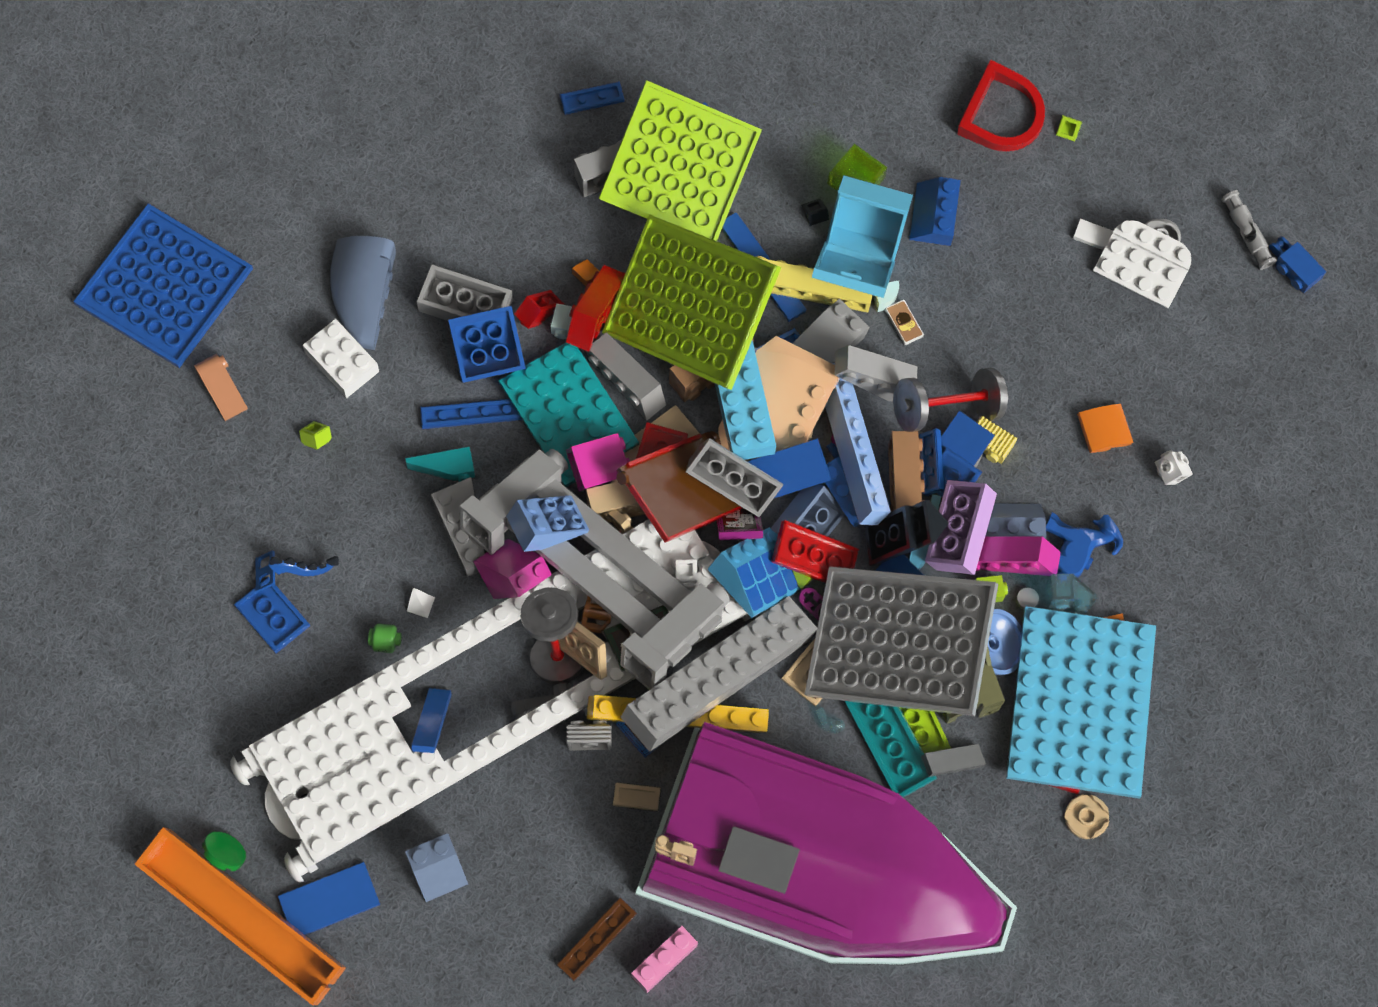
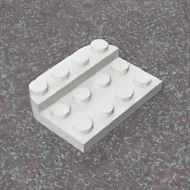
[1093,221,1191,309]

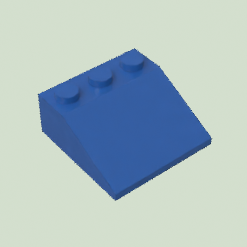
[448,306,526,383]

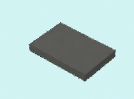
[718,826,800,894]

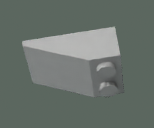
[792,299,870,363]

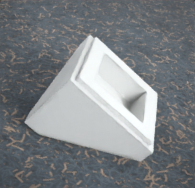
[407,588,435,618]

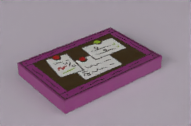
[716,508,763,540]

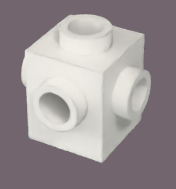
[1155,450,1193,485]

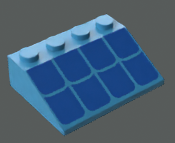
[708,527,800,618]

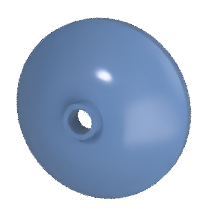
[988,609,1022,675]

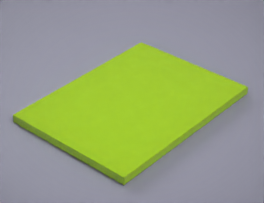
[602,214,781,390]

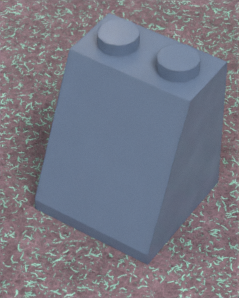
[405,833,468,902]

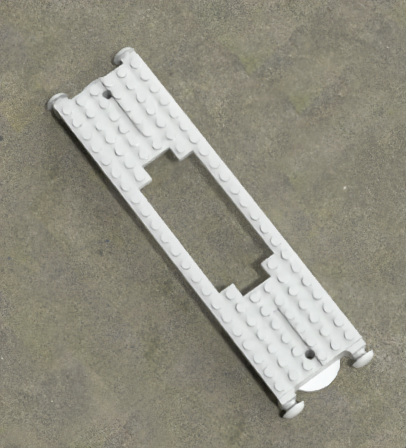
[230,519,766,882]

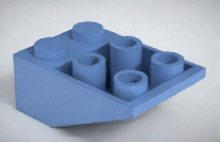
[506,495,589,552]

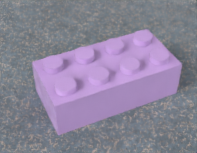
[925,480,997,575]

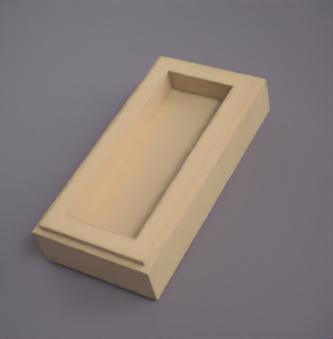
[613,783,660,811]

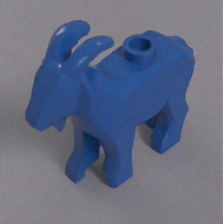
[1046,512,1123,584]

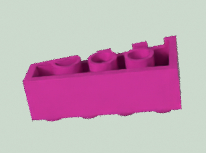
[976,536,1061,577]

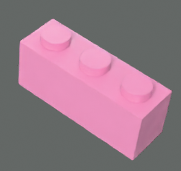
[631,926,698,993]

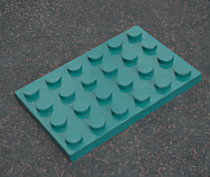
[499,343,639,487]

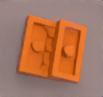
[1077,404,1134,453]

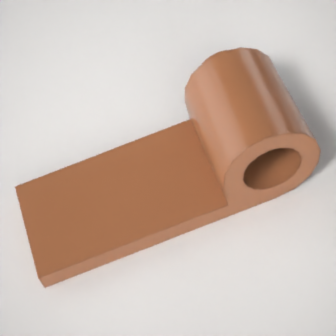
[194,353,248,421]

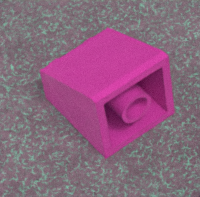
[566,433,630,492]
[473,539,552,599]

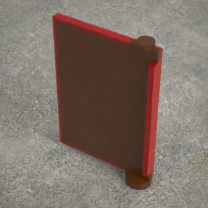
[616,431,743,543]

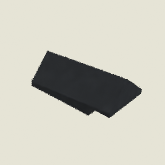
[865,500,949,566]

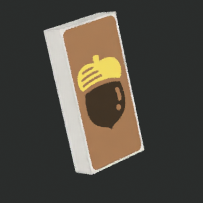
[885,300,924,345]

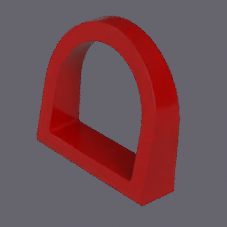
[957,60,1045,151]

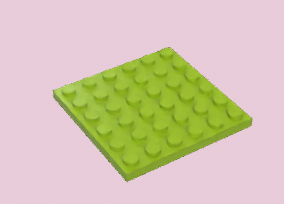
[598,80,762,241]

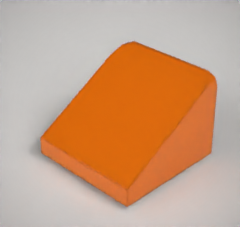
[572,259,599,286]

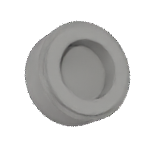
[1016,588,1039,610]

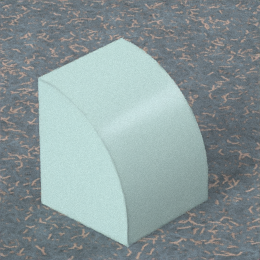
[873,281,899,312]

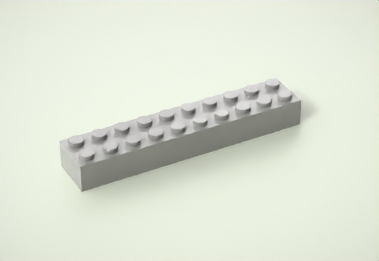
[621,596,818,752]

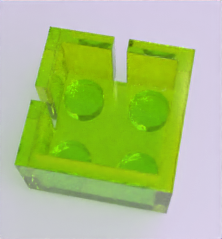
[827,144,887,191]

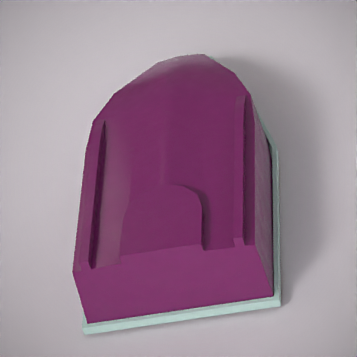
[635,722,1017,964]

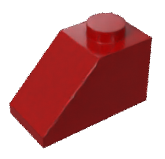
[514,290,564,329]

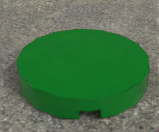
[202,832,246,871]

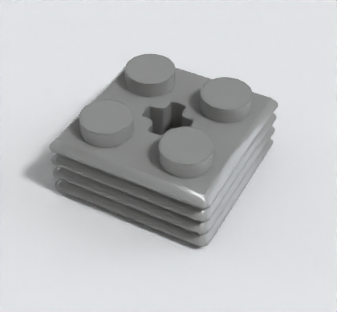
[566,720,612,751]

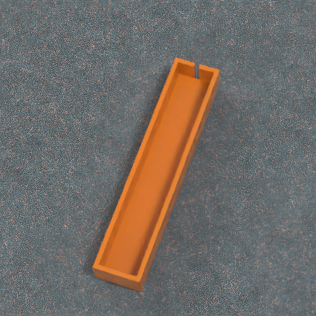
[135,827,346,1005]

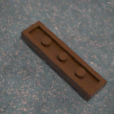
[557,898,637,982]

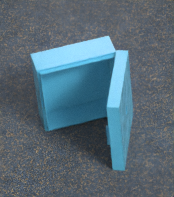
[812,175,913,298]

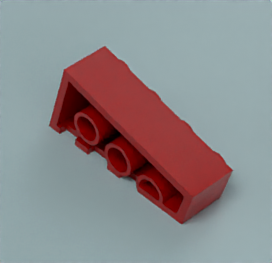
[566,265,626,352]

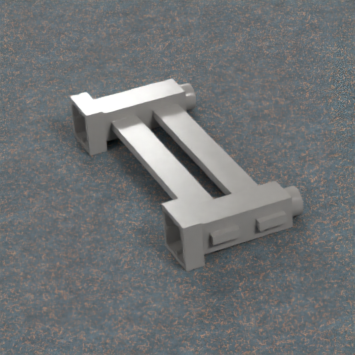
[460,449,730,690]

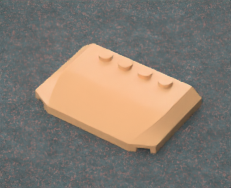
[718,336,840,461]

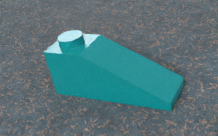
[405,447,475,482]

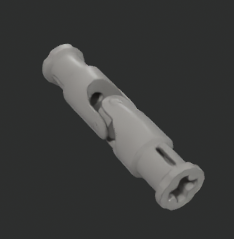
[1221,190,1277,270]

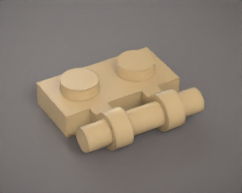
[655,835,697,866]

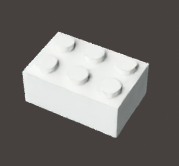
[303,319,379,398]

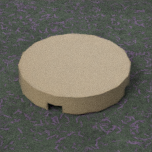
[1064,795,1109,839]

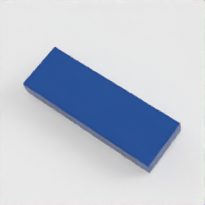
[560,82,625,115]
[919,429,944,496]

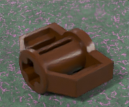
[581,596,612,633]

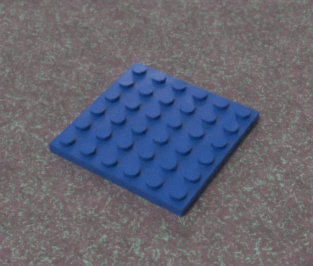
[73,204,253,368]

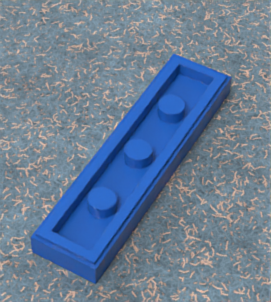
[412,688,451,753]

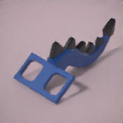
[255,550,339,592]

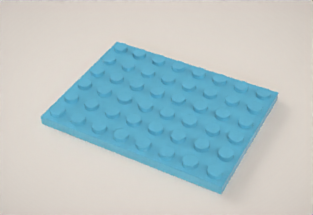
[1006,606,1156,798]

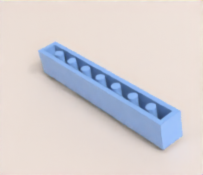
[825,363,891,525]

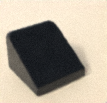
[801,199,829,226]

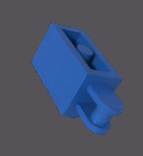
[1269,236,1326,293]

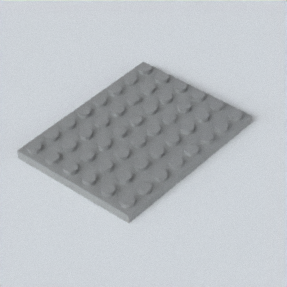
[805,567,998,716]

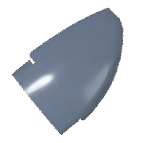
[330,236,396,350]

